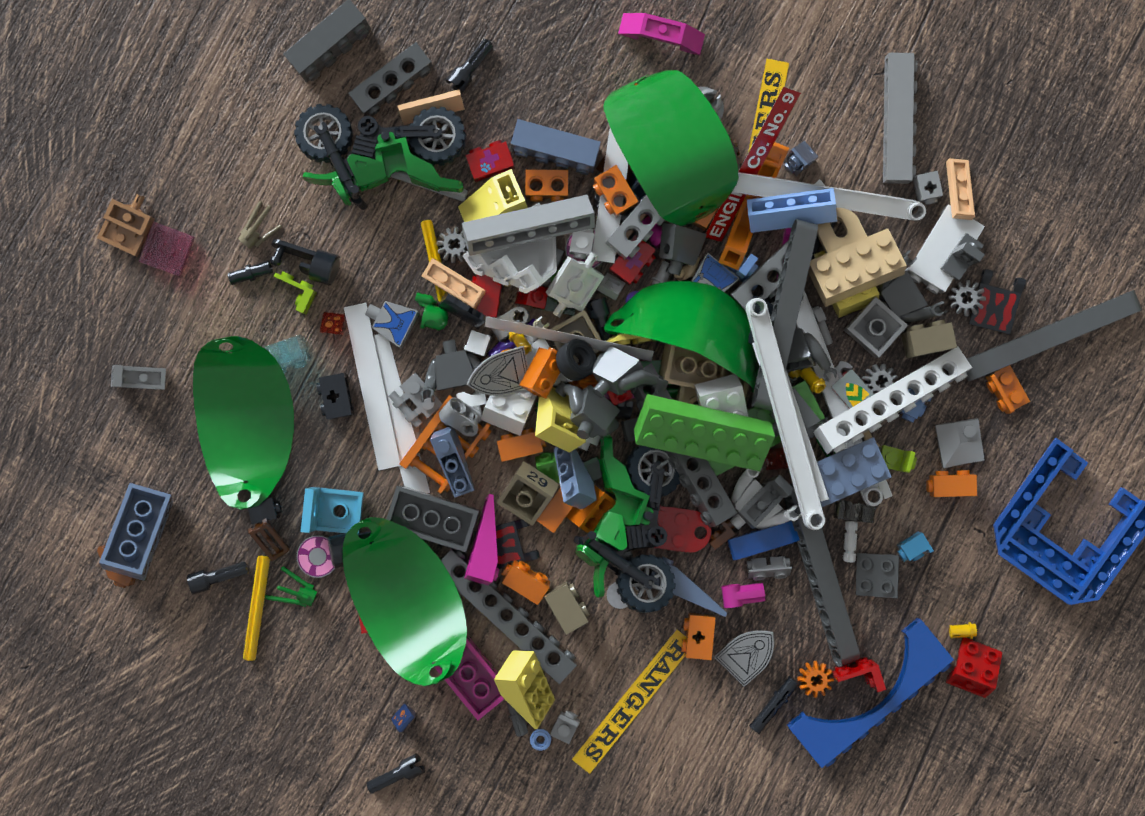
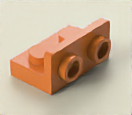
[986,365,1030,414]

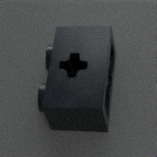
[316,373,354,420]

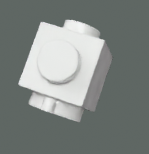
[570,229,594,260]

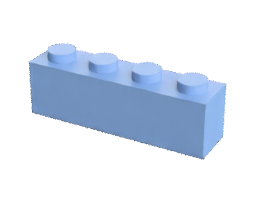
[747,188,837,233]

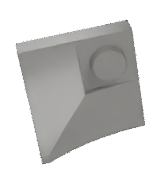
[935,418,984,468]

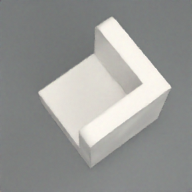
[464,330,492,357]

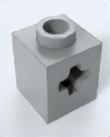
[913,171,943,205]

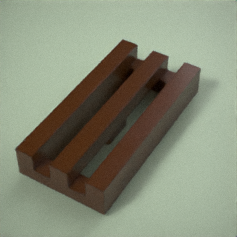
[248,518,290,561]

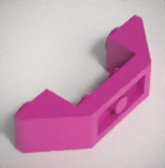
[618,13,705,56]

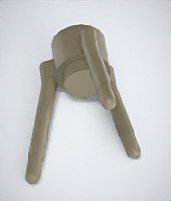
[238,201,282,249]

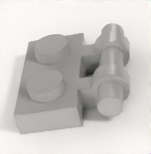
[388,373,443,428]

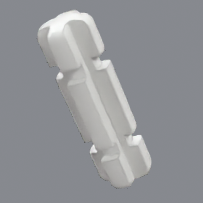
[843,521,858,563]

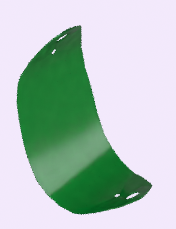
[604,70,739,226]

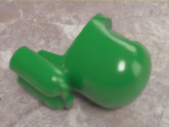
[415,292,449,331]

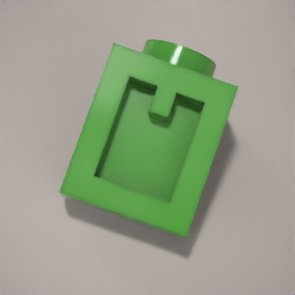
[535,452,560,484]

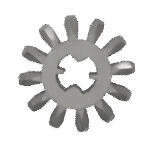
[437,227,468,263]
[949,280,986,317]
[861,364,898,394]

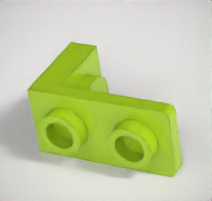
[274,271,317,315]
[881,445,917,473]

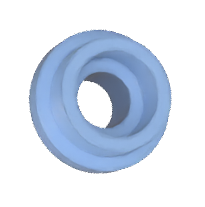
[530,729,551,751]

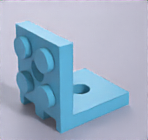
[301,487,364,534]

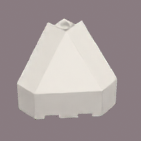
[463,203,557,293]

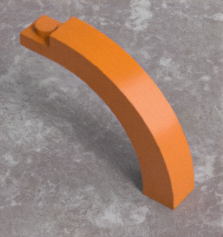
[719,142,789,270]

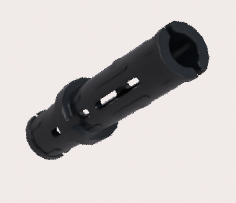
[749,676,799,734]

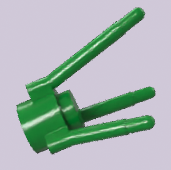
[264,566,317,607]

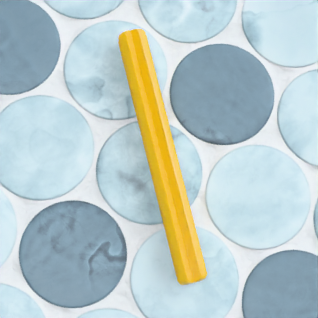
[243,555,270,661]

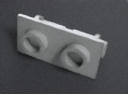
[747,556,792,581]

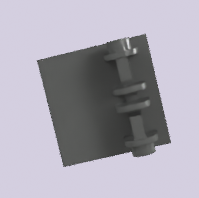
[856,553,899,598]

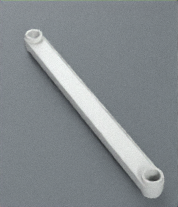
[732,172,926,220]
[796,291,883,506]
[746,298,825,530]

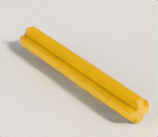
[421,220,446,302]

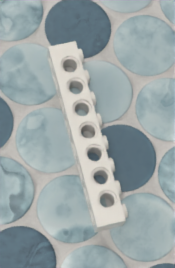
[813,346,972,454]

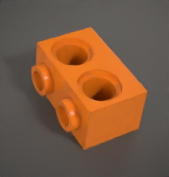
[593,165,639,218]
[525,170,568,202]

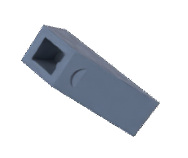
[783,141,818,176]
[430,426,475,497]
[554,447,597,510]

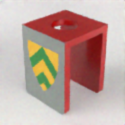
[831,370,874,409]

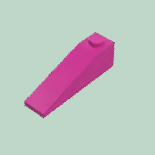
[464,494,499,586]

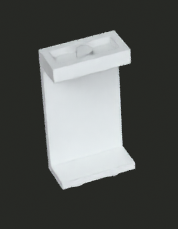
[905,204,985,294]

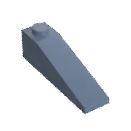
[649,556,727,617]

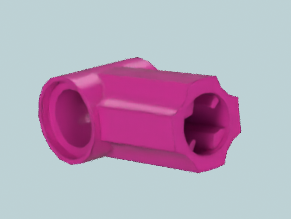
[721,583,765,608]

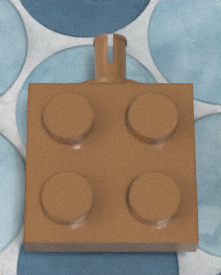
[97,194,155,257]

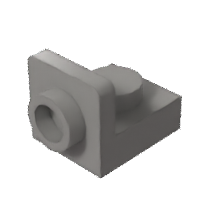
[550,710,580,744]

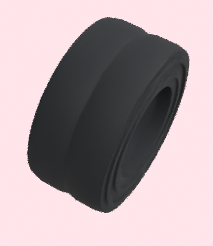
[556,339,597,381]

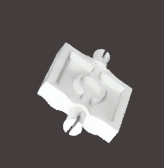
[546,252,604,318]

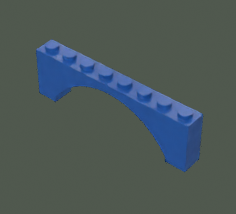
[787,618,954,768]

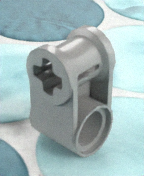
[491,307,530,342]
[439,397,482,436]

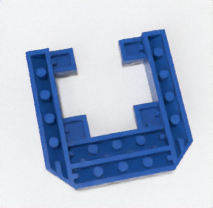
[993,438,1145,605]

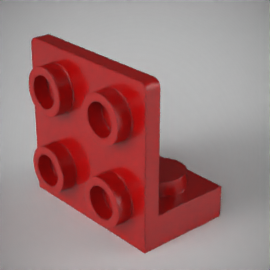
[946,637,1002,698]
[831,657,886,692]

